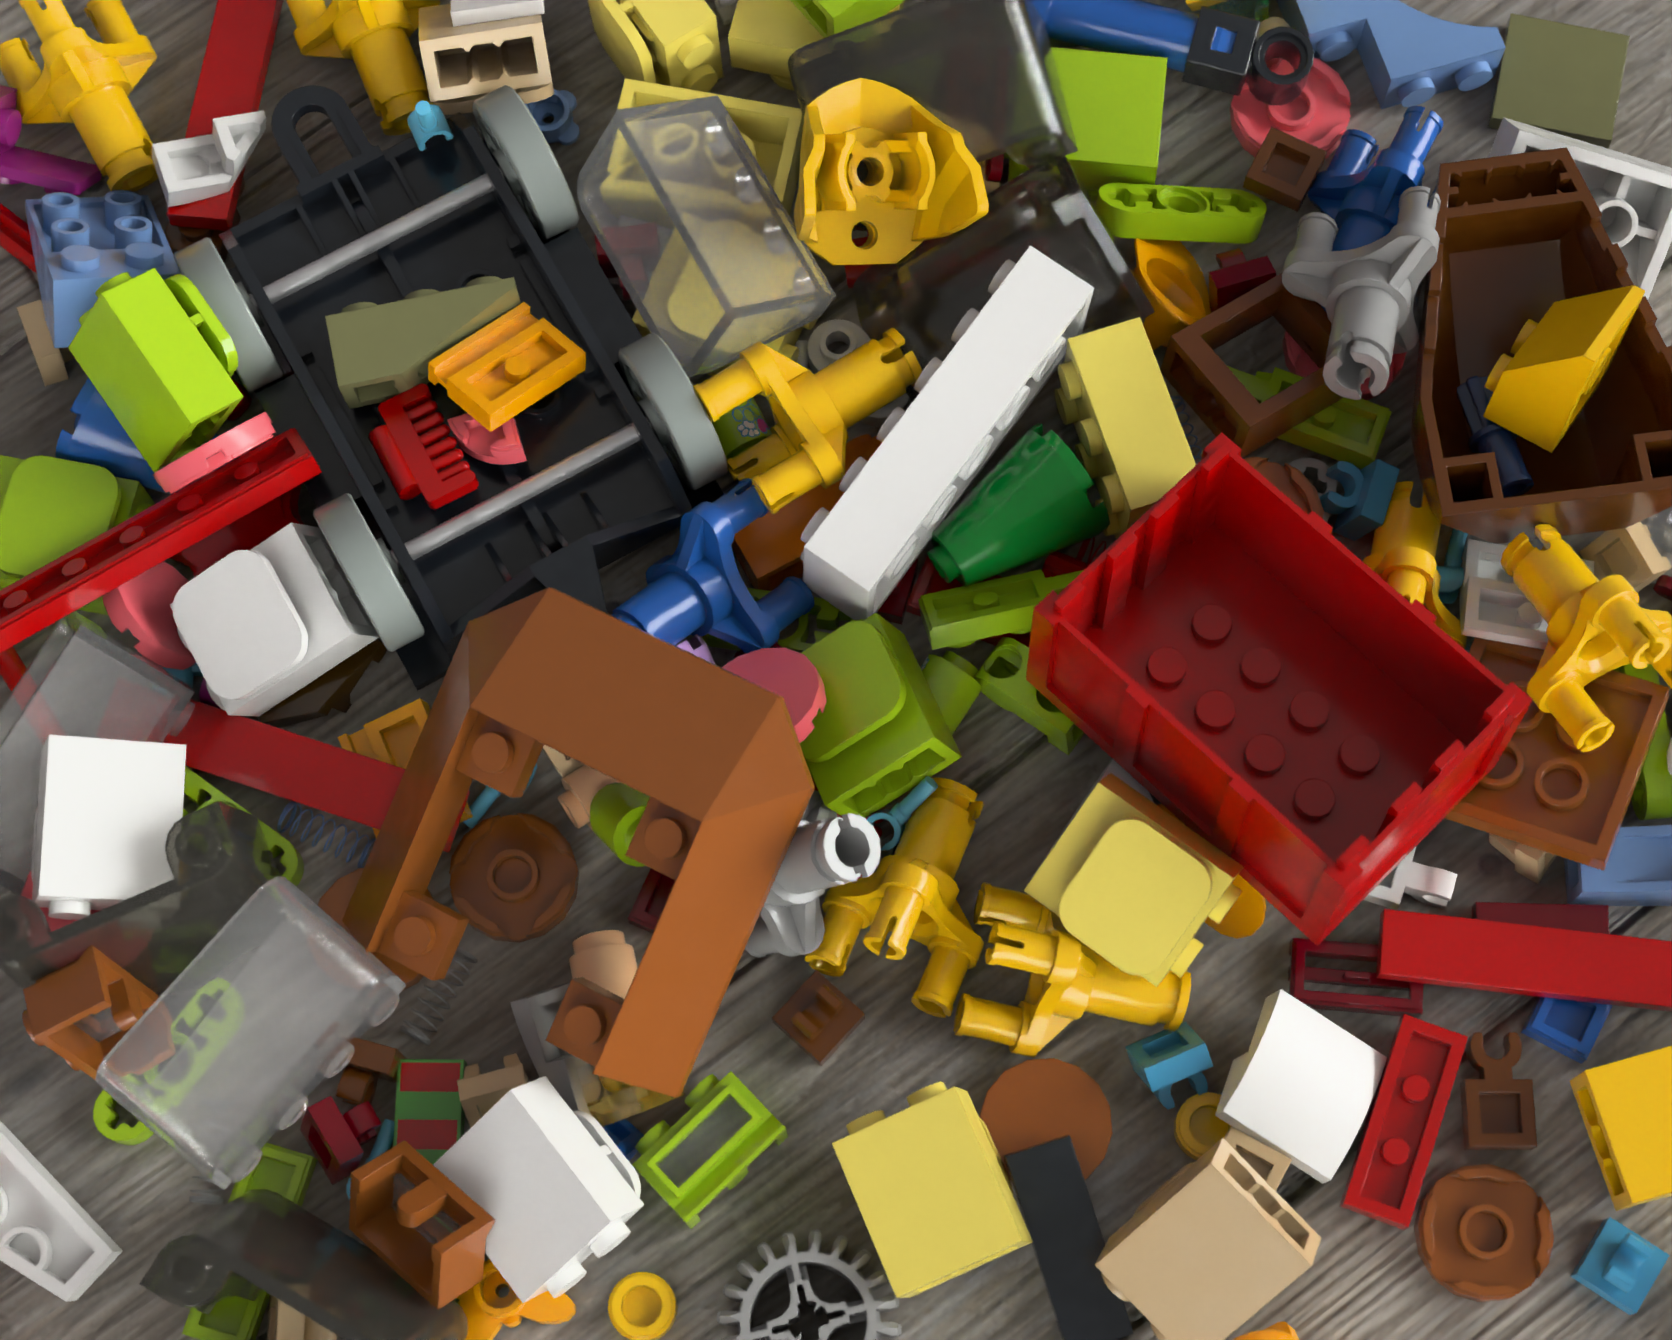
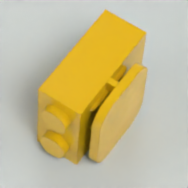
[1569,1046,1672,1211]

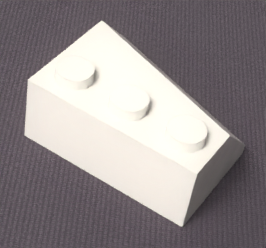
[1488,117,1672,300]

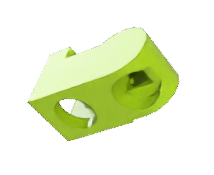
[974,637,1085,756]

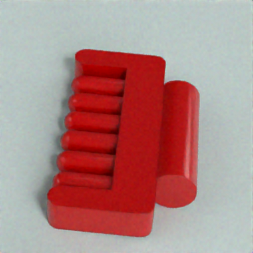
[369,384,479,510]

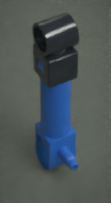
[957,0,1314,106]

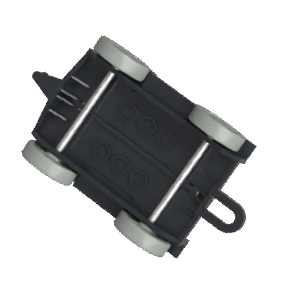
[173,85,728,690]

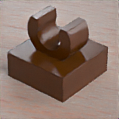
[1243,127,1327,212]
[772,970,865,1066]
[325,1031,407,1106]

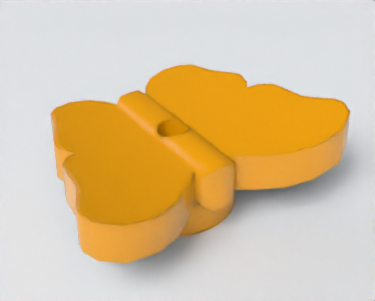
[453,1259,576,1340]

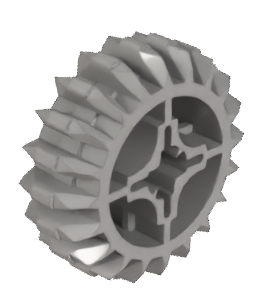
[717,1229,902,1340]

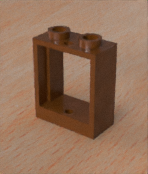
[1160,273,1344,458]

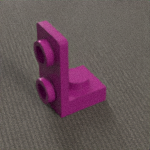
[0,85,102,196]

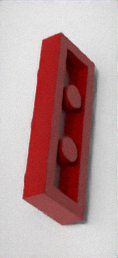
[1340,1014,1468,1230]

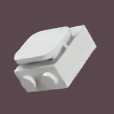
[170,523,379,717]
[31,735,186,923]
[433,1076,644,1303]

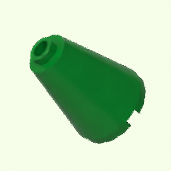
[927,423,1110,587]

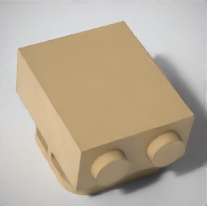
[419,3,554,115]
[1095,1138,1321,1340]

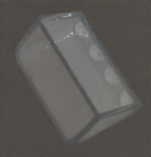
[577,96,836,377]
[0,611,195,895]
[96,876,406,1190]

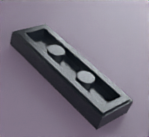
[1004,1135,1134,1340]

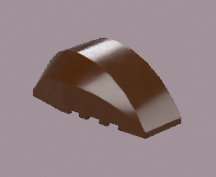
[1411,147,1672,544]

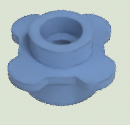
[525,89,580,145]

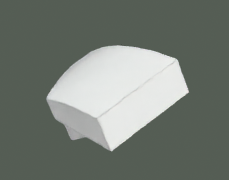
[152,110,266,207]

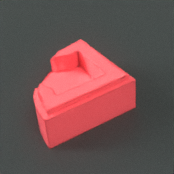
[447,413,527,465]

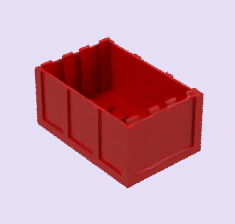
[1026,432,1533,946]

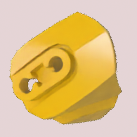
[794,78,989,265]

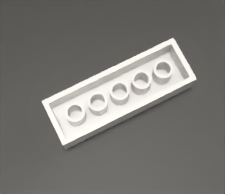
[800,245,1094,621]

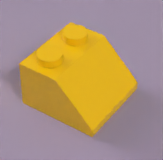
[1483,285,1645,453]

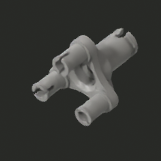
[1282,186,1441,400]
[745,791,881,958]

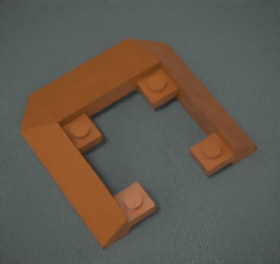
[342,587,815,1097]

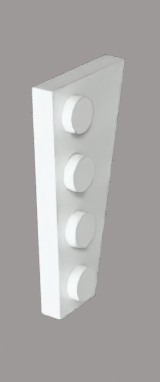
[0,1121,123,1302]

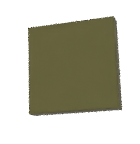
[1488,13,1630,149]

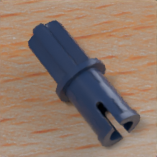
[1456,376,1534,498]

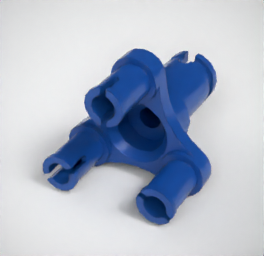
[1308,106,1443,313]
[611,478,814,653]

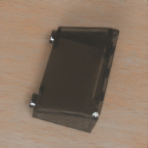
[787,0,1078,231]
[853,156,1155,402]
[0,801,295,1019]
[140,1189,468,1340]

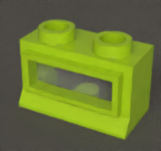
[632,1071,788,1229]

